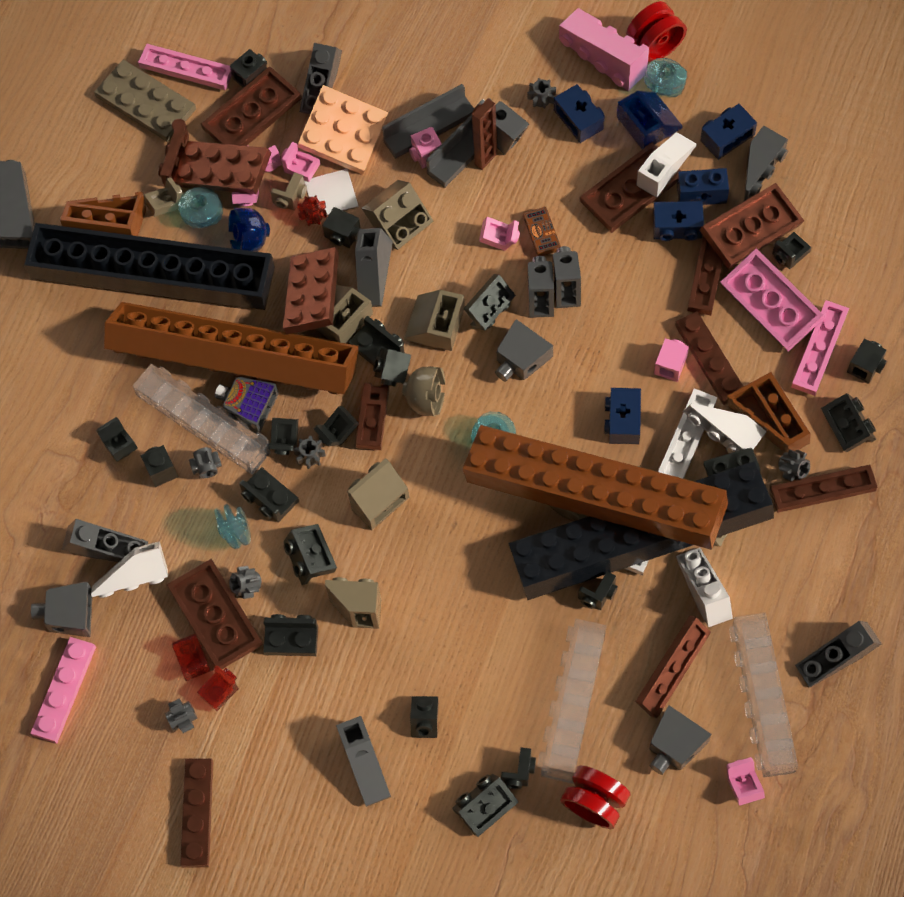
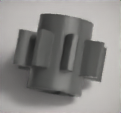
[527,78,556,109]
[294,436,326,469]
[189,447,222,479]
[778,449,811,481]
[229,566,262,599]
[165,698,198,733]

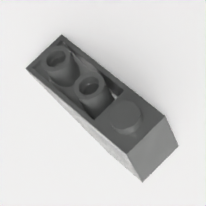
[299,43,342,114]
[744,125,788,201]
[355,228,393,307]
[62,519,148,562]
[795,621,882,687]
[336,716,391,807]

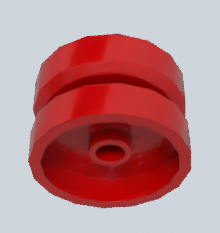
[626,1,687,62]
[560,765,631,829]

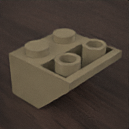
[362,180,434,250]
[315,285,373,344]
[404,290,465,351]
[347,458,410,530]
[325,577,382,629]

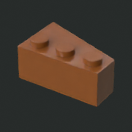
[60,192,146,236]
[727,372,810,453]

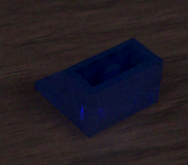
[617,91,683,149]

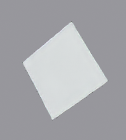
[304,169,358,218]

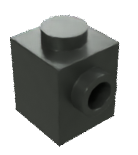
[230,49,267,88]
[322,207,361,248]
[847,338,887,384]
[373,348,411,387]
[140,445,178,488]

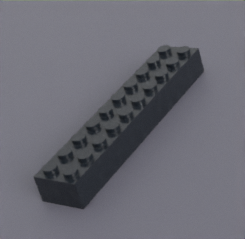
[24,223,275,310]
[509,461,774,600]

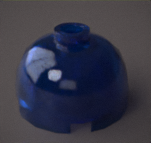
[228,208,270,252]

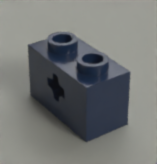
[554,84,605,143]
[700,104,757,160]
[677,168,729,205]
[653,201,704,241]
[604,388,641,445]

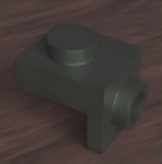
[772,232,812,269]
[314,406,359,446]
[96,417,138,462]
[268,417,299,455]
[578,571,618,610]
[410,696,438,738]
[501,747,536,789]

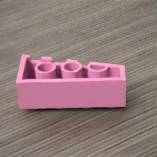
[559,8,649,91]

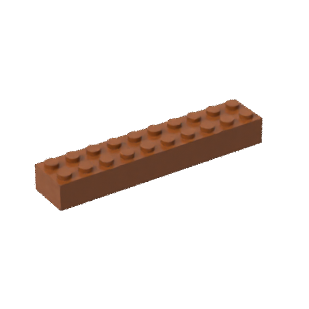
[104,302,359,394]
[462,425,728,550]

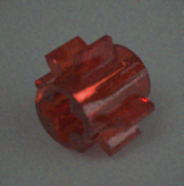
[297,195,327,226]

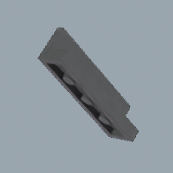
[382,84,474,159]
[426,98,492,187]

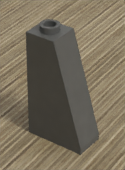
[0,160,35,249]

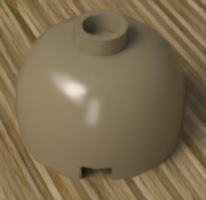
[402,366,445,417]

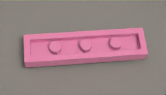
[138,44,232,90]
[791,300,849,396]
[30,637,96,744]

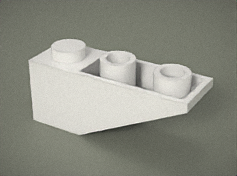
[637,132,697,197]
[683,403,767,454]
[91,541,168,598]
[676,547,733,627]

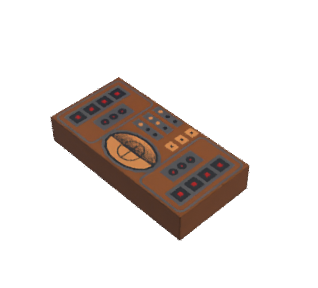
[523,207,561,256]

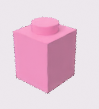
[654,338,689,382]

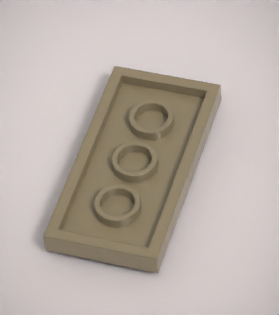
[94,59,196,142]

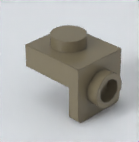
[270,172,307,210]
[144,177,183,217]

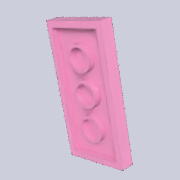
[720,248,825,352]

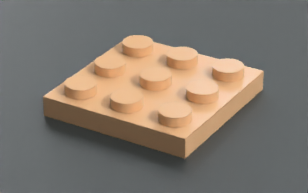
[298,85,388,175]

